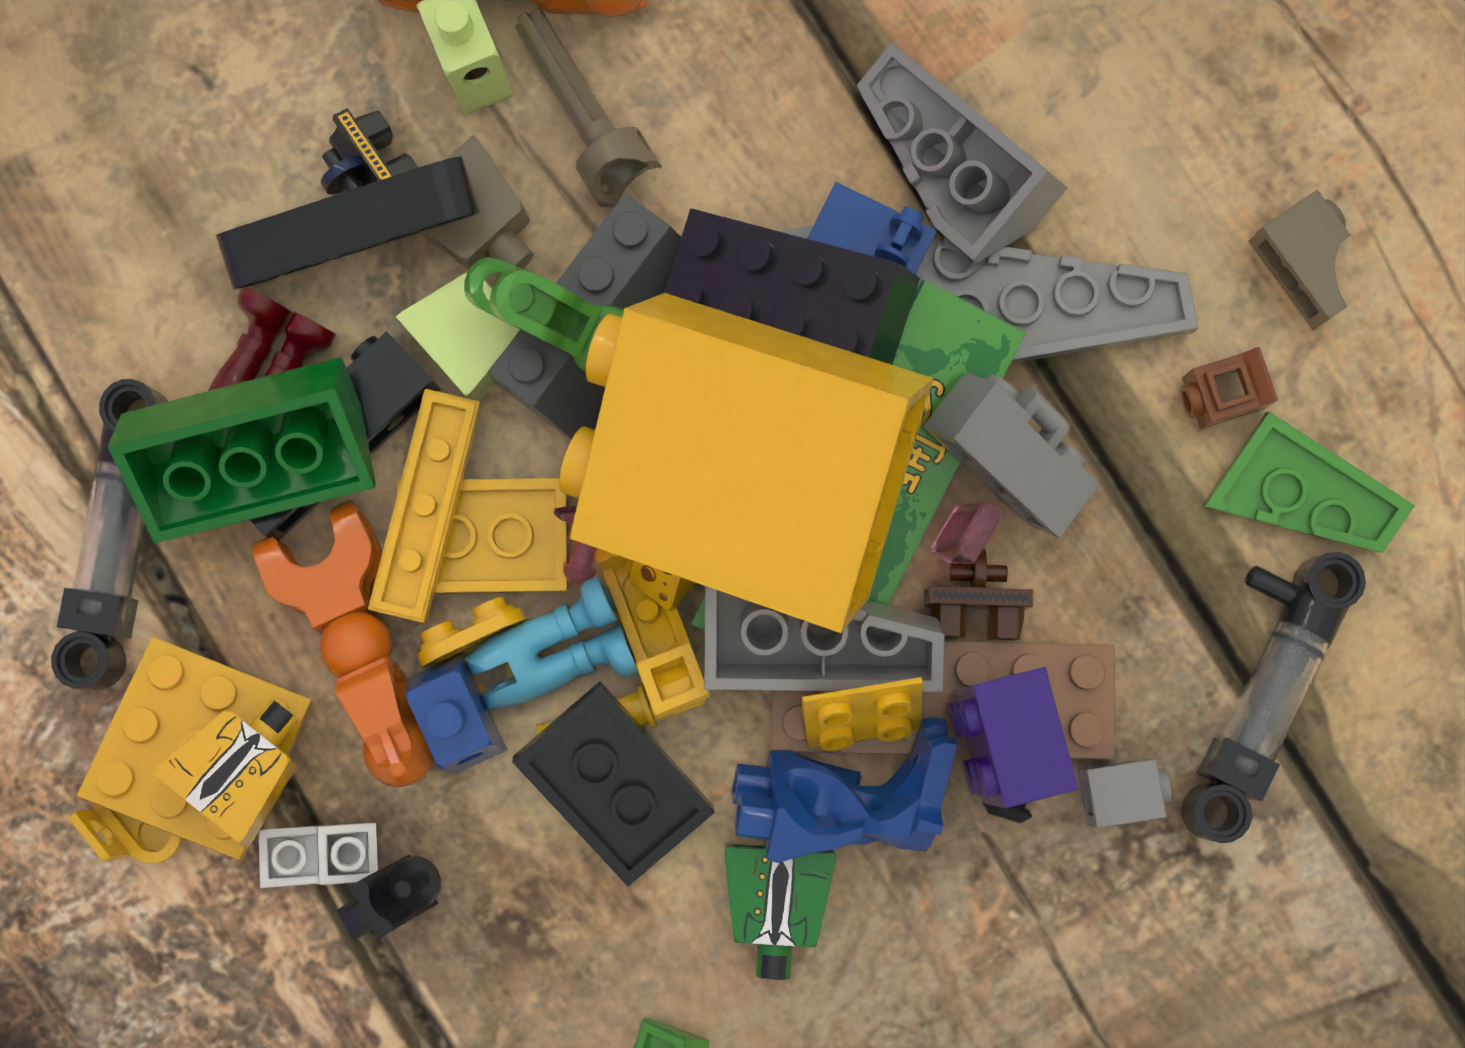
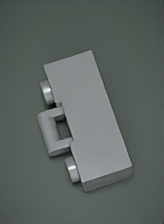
[923,373,1100,538]

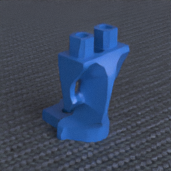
[731,717,957,863]

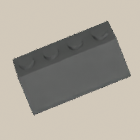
[487,193,681,440]

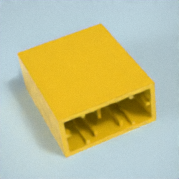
[559,293,934,633]

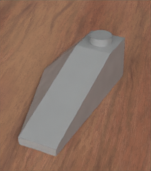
[857,42,1068,263]

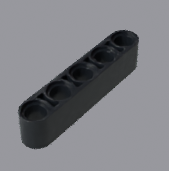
[216,156,480,290]

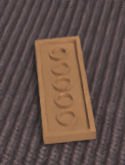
[771,641,1115,759]

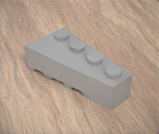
[704,586,944,692]

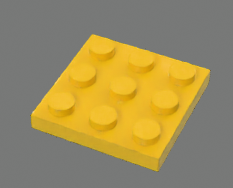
[77,637,313,862]

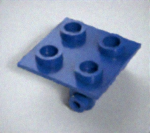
[807,182,937,274]

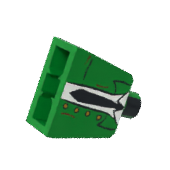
[725,844,836,980]

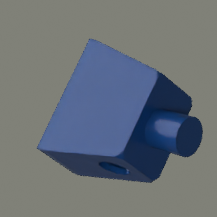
[405,653,507,774]

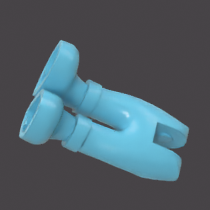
[464,575,639,710]

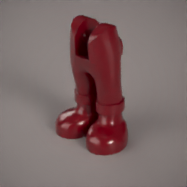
[208,286,337,391]

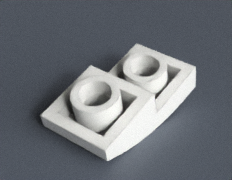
[258,823,378,888]

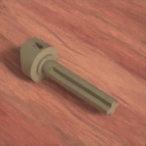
[515,8,662,207]

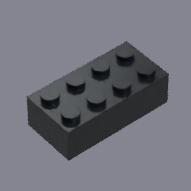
[664,208,920,365]

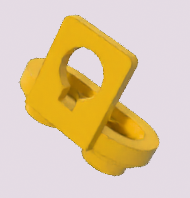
[416,596,526,692]
[69,802,184,864]

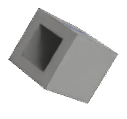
[1078,758,1172,828]

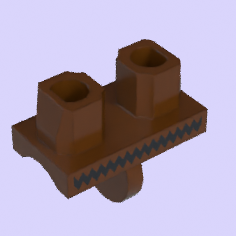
[924,548,1033,640]

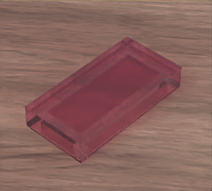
[930,502,1005,563]

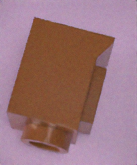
[1180,347,1278,430]

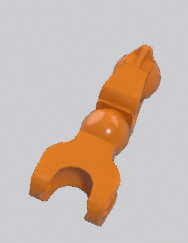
[252,500,434,788]

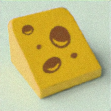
[630,561,696,611]

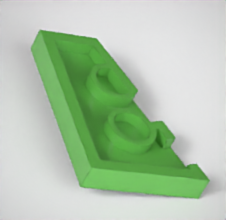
[1202,412,1415,553]

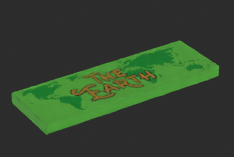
[869,280,1026,605]

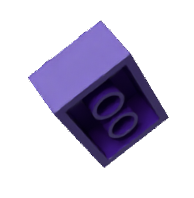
[947,667,1079,808]

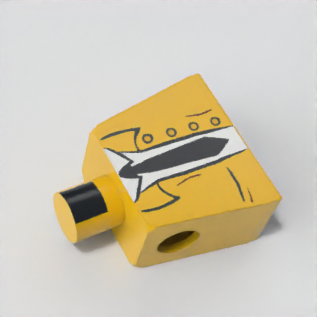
[151,699,299,848]

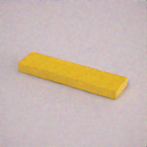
[368,389,482,624]

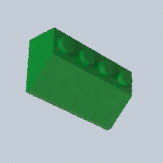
[108,357,376,544]

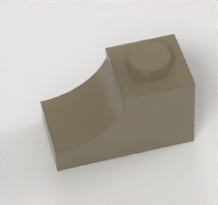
[1248,189,1351,330]

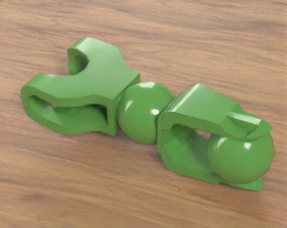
[464,257,624,373]

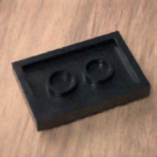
[512,681,715,887]

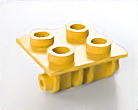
[800,677,923,751]

